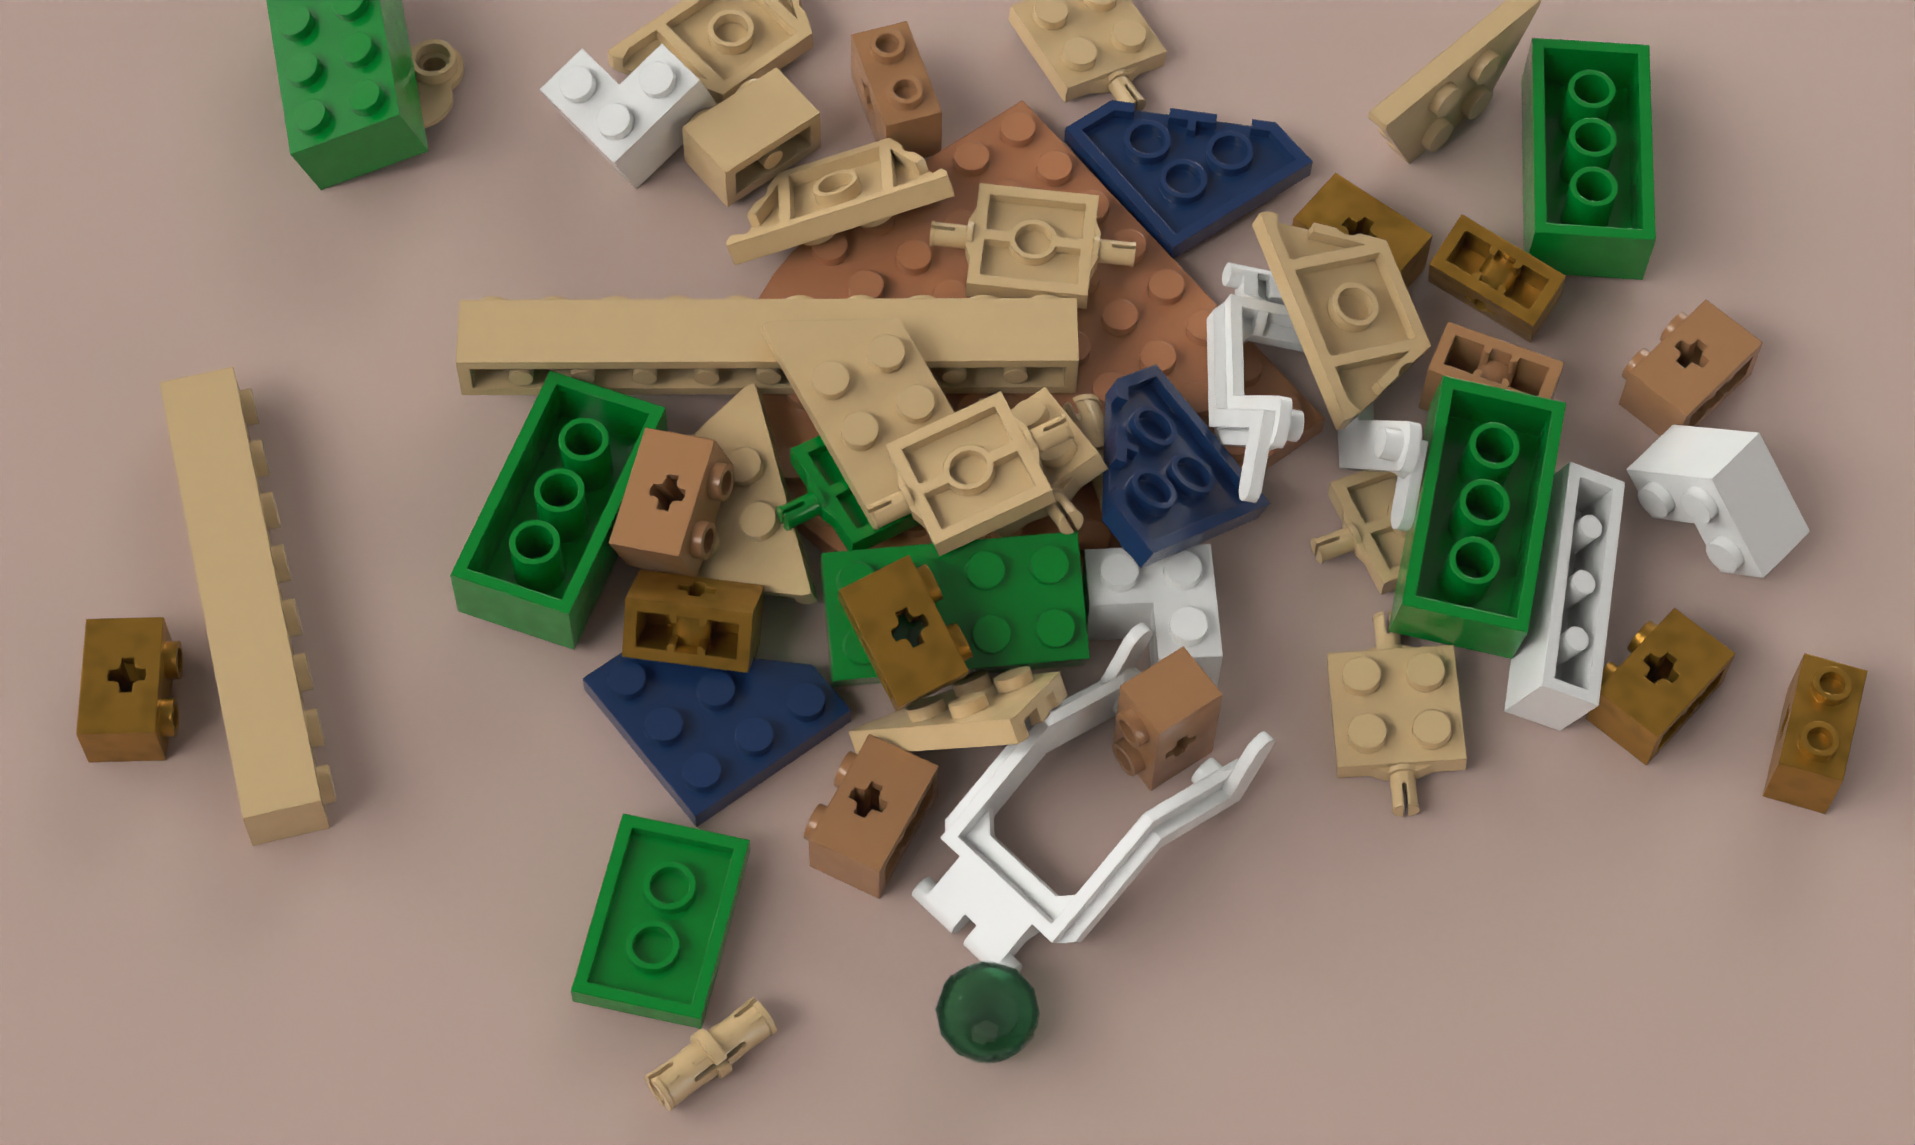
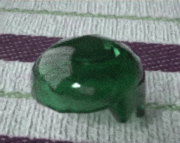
[935,961,1040,1064]

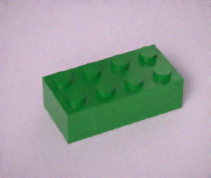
[266,0,429,190]
[1521,38,1656,280]
[450,371,668,650]
[1388,375,1566,659]
[820,531,1090,687]

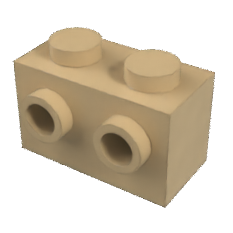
[682,67,821,207]

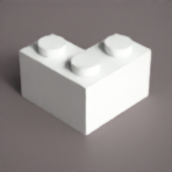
[540,44,717,189]
[1626,425,1810,578]
[1082,544,1223,687]

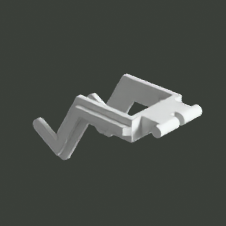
[1206,262,1428,531]
[912,622,1275,984]

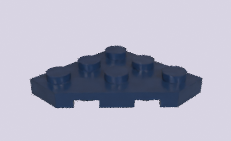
[1064,100,1313,259]
[1102,364,1271,568]
[583,653,851,827]

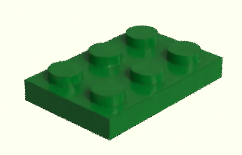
[571,813,750,1029]

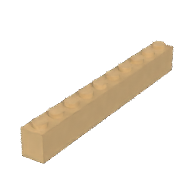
[456,294,1079,395]

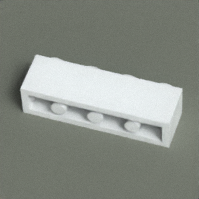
[1504,462,1625,731]

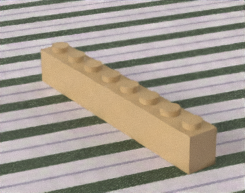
[159,367,337,846]

